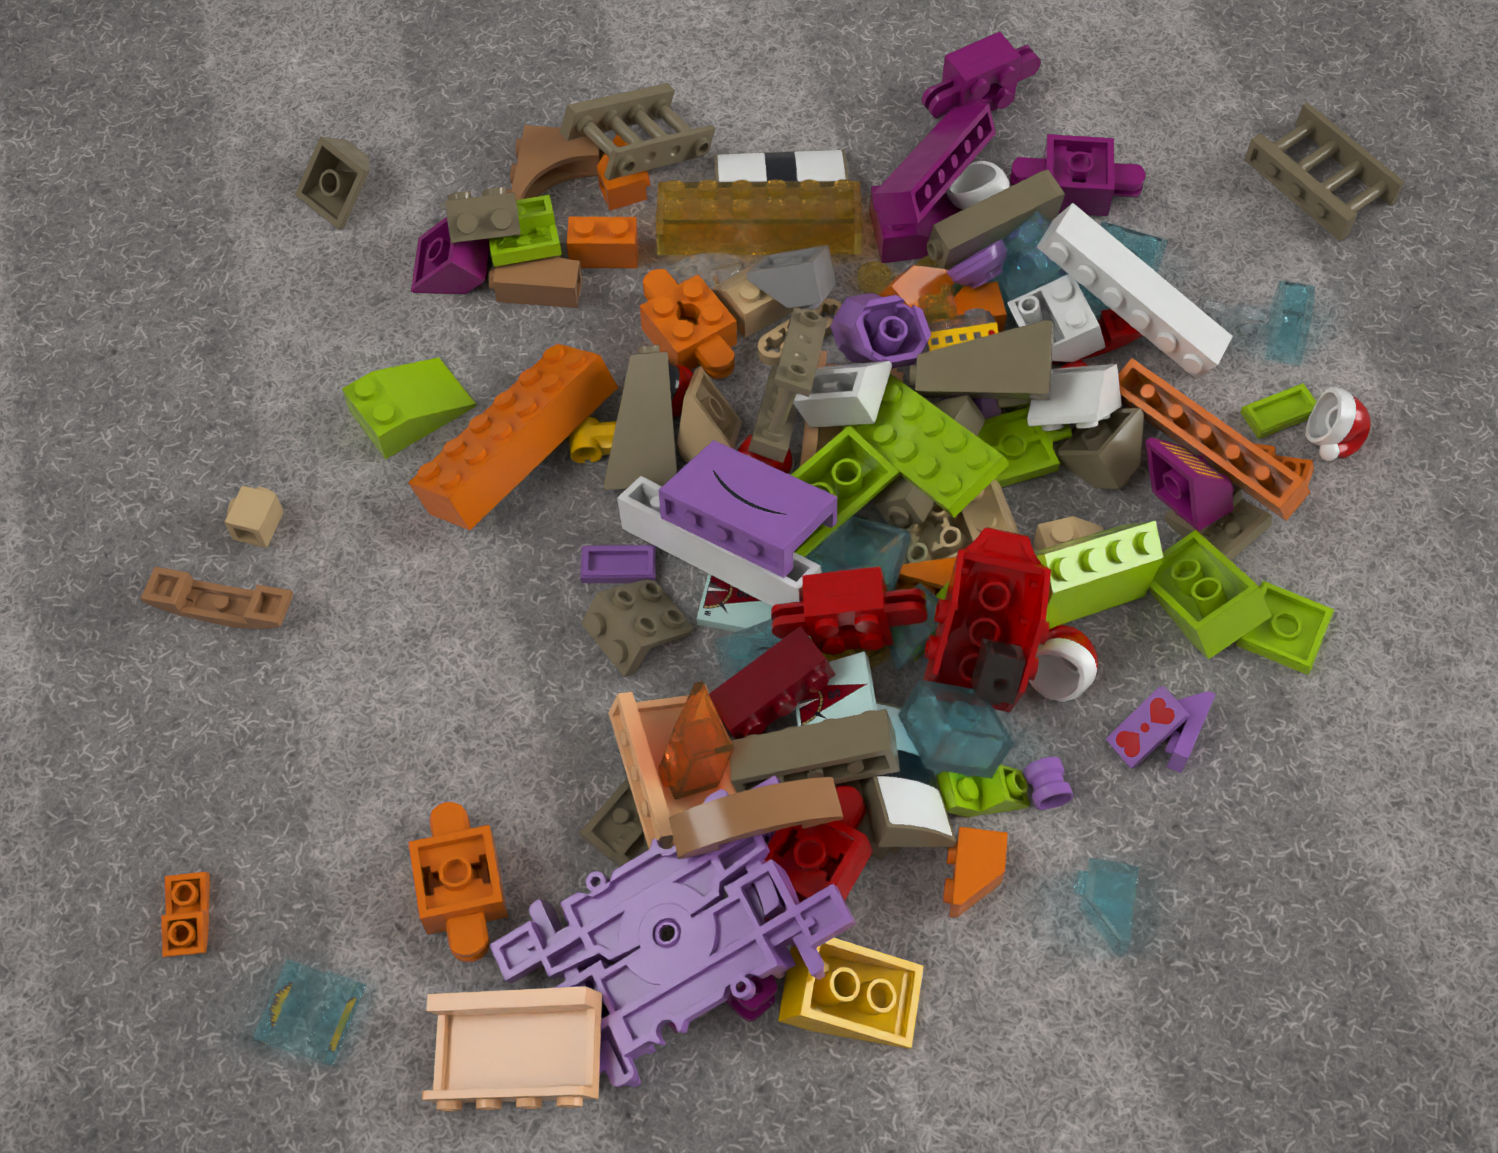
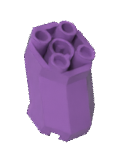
[830,293,931,369]

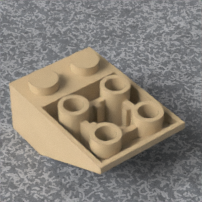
[891,479,1019,564]

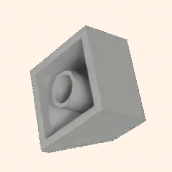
[746,245,837,310]

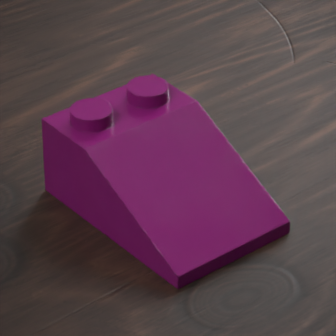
[869,185,961,264]

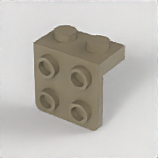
[441,187,521,243]
[581,579,693,677]

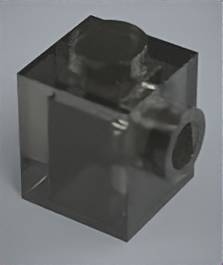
[971,638,1026,705]

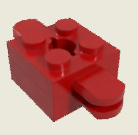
[771,566,928,655]
[765,786,873,922]

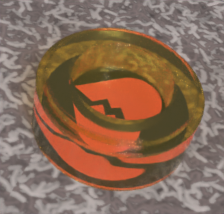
[857,261,892,294]

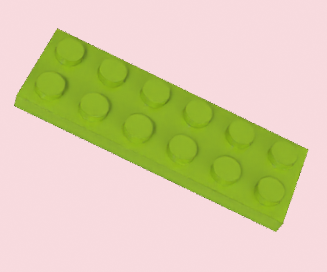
[838,374,1009,518]

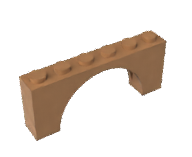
[489,125,605,308]

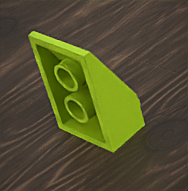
[342,357,476,459]
[1148,530,1272,659]

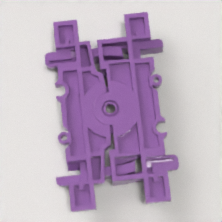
[489,775,857,1088]

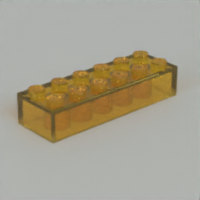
[656,179,863,255]

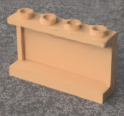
[608,684,737,849]
[422,986,602,1112]

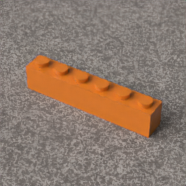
[1118,358,1310,521]

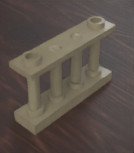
[560,83,716,180]
[1244,102,1404,241]
[748,307,828,463]

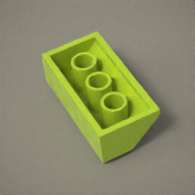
[791,425,900,557]
[1034,521,1164,629]

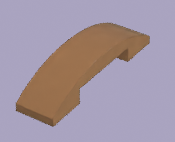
[140,567,294,629]
[669,777,843,860]

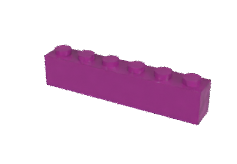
[873,103,996,226]

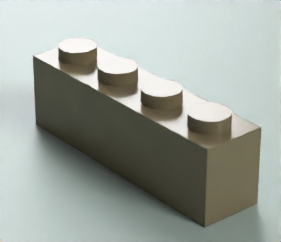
[729,709,900,793]

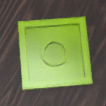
[1236,581,1335,675]

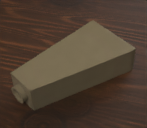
[927,170,1065,270]
[910,320,1053,400]
[604,345,677,490]
[874,394,985,528]

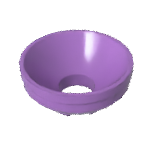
[947,239,1007,289]

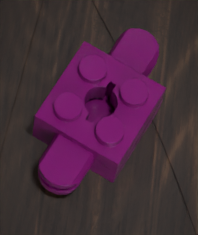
[921,31,1041,119]
[1009,134,1146,216]

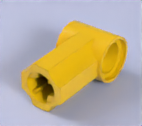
[569,417,617,463]

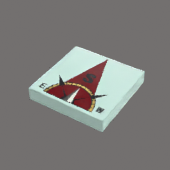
[697,573,773,639]
[796,651,877,727]

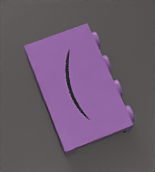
[658,440,837,578]

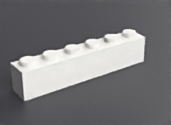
[1037,203,1233,379]
[617,476,822,606]

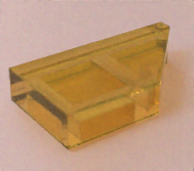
[918,283,958,323]

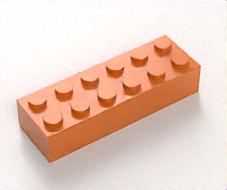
[408,344,619,530]

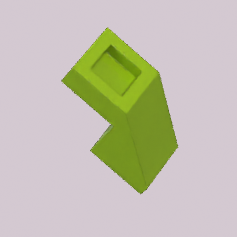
[936,764,1030,817]

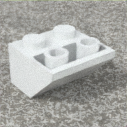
[1007,274,1106,362]
[793,361,892,428]
[1027,364,1122,431]

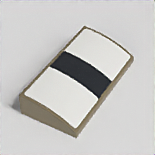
[714,149,850,208]
[859,701,956,847]

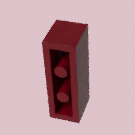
[705,626,836,739]

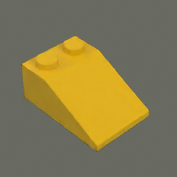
[778,938,924,1049]

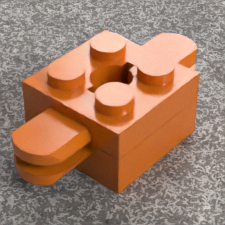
[640,269,737,379]
[408,802,508,963]

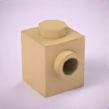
[225,486,284,548]

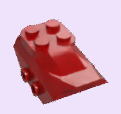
[919,527,1051,713]

